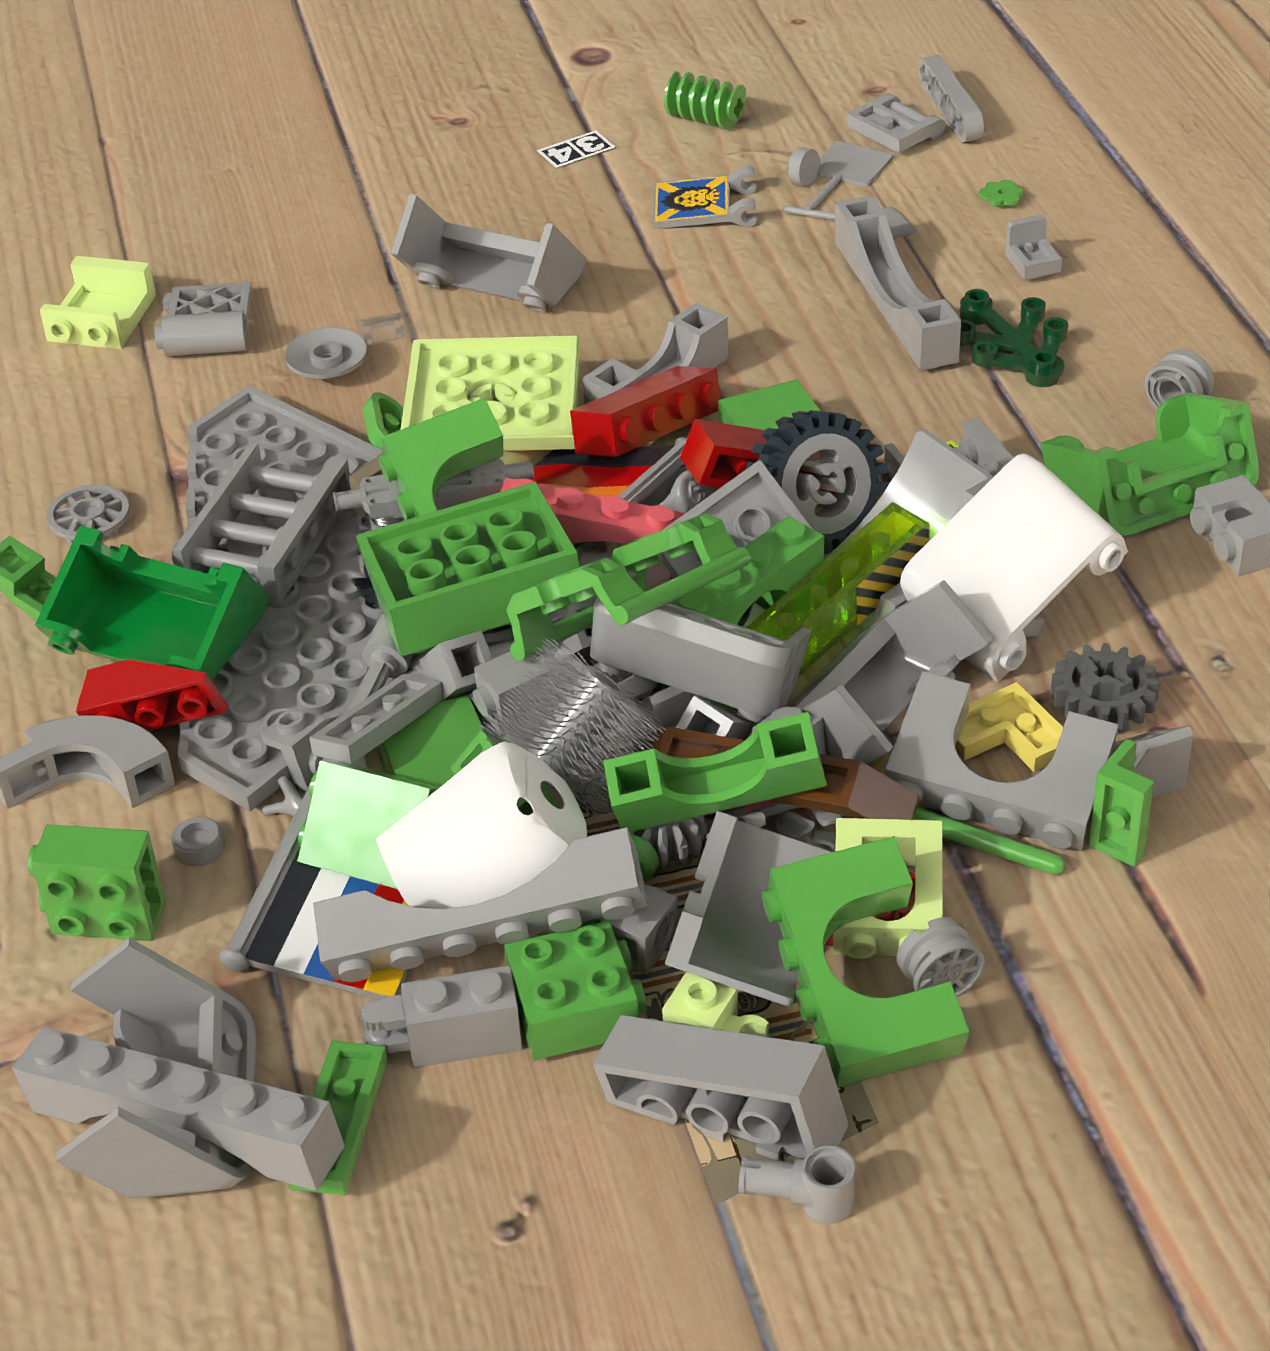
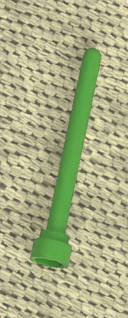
[914,808,1065,875]

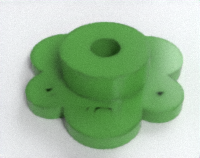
[979,180,1023,207]

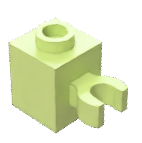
[662,972,769,1037]

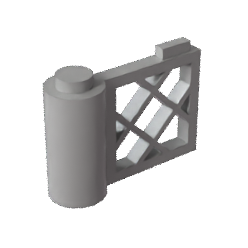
[154,282,253,357]

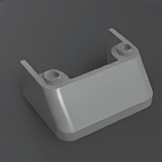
[390,194,587,312]
[590,571,812,722]
[787,580,994,767]
[56,937,256,1199]

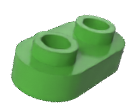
[362,392,403,450]

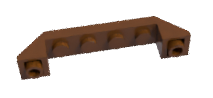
[627,726,920,820]

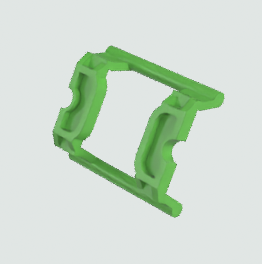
[506,513,751,661]

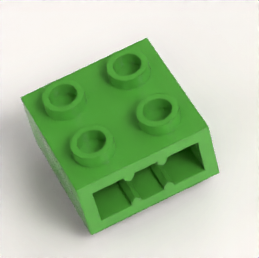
[28,824,166,941]
[504,920,647,1061]

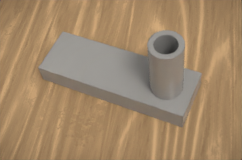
[309,674,444,768]

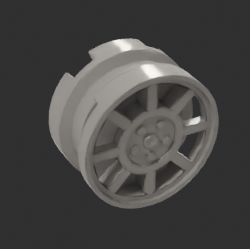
[897,917,985,997]

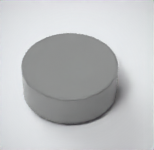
[788,147,820,187]
[171,817,225,866]

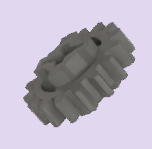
[1051,643,1160,731]

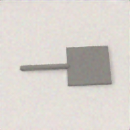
[806,141,894,210]

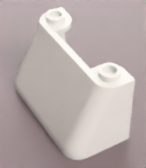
[900,453,1128,683]

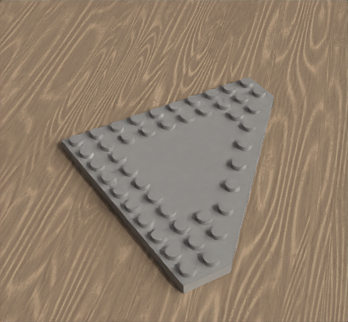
[178,386,420,811]

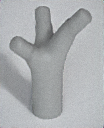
[262,776,303,816]

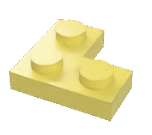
[955,682,1063,772]

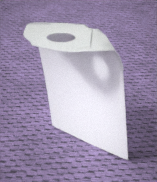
[376,741,587,909]

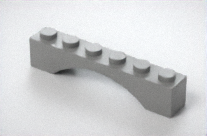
[835,195,961,371]
[313,827,648,982]
[12,1027,345,1191]

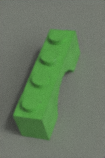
[603,712,827,832]

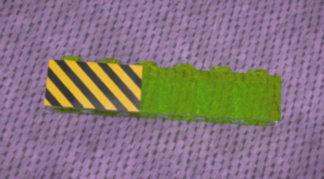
[728,502,930,711]

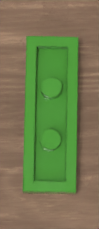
[288,1040,387,1196]

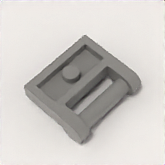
[847,93,946,153]

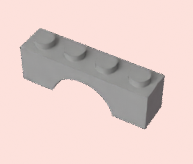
[583,302,728,404]
[419,595,597,701]

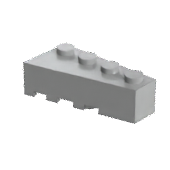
[592,1015,849,1161]

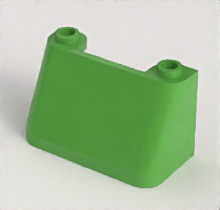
[1040,392,1259,536]

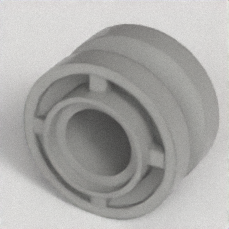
[1144,349,1214,410]

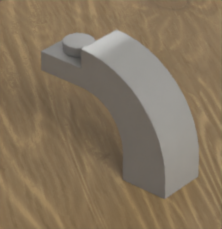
[0,715,176,809]

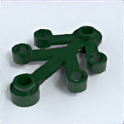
[959,289,1069,387]

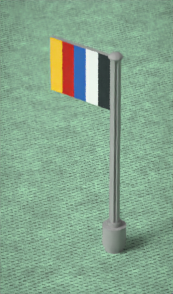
[219,614,415,1000]

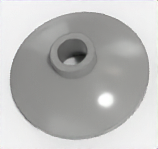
[285,327,367,379]

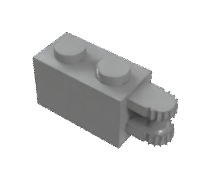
[360,966,522,1068]

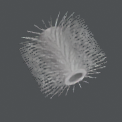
[479,638,666,817]

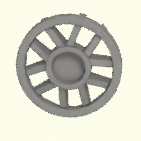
[47,485,130,544]

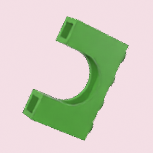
[378,398,503,520]
[660,516,825,691]
[762,836,970,1088]

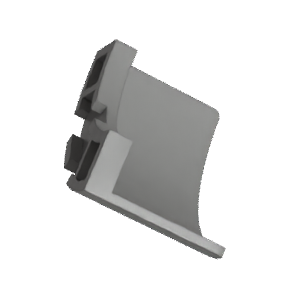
[823,429,994,629]
[665,811,831,1007]

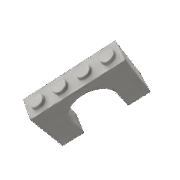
[885,671,1119,851]

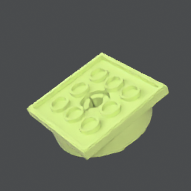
[400,335,581,466]

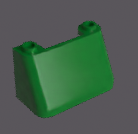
[35,525,270,681]

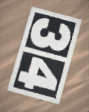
[536,130,616,168]

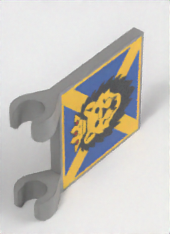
[653,165,757,229]

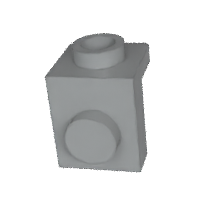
[1005,215,1062,280]
[260,708,328,792]

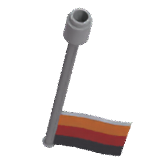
[405,437,687,678]

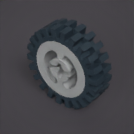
[746,410,889,555]

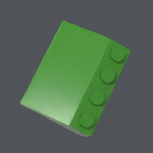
[355,482,580,657]

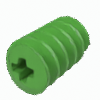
[664,71,747,129]

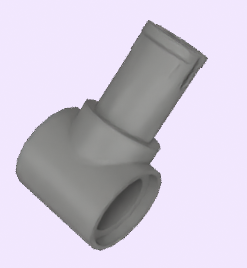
[738,1145,856,1224]

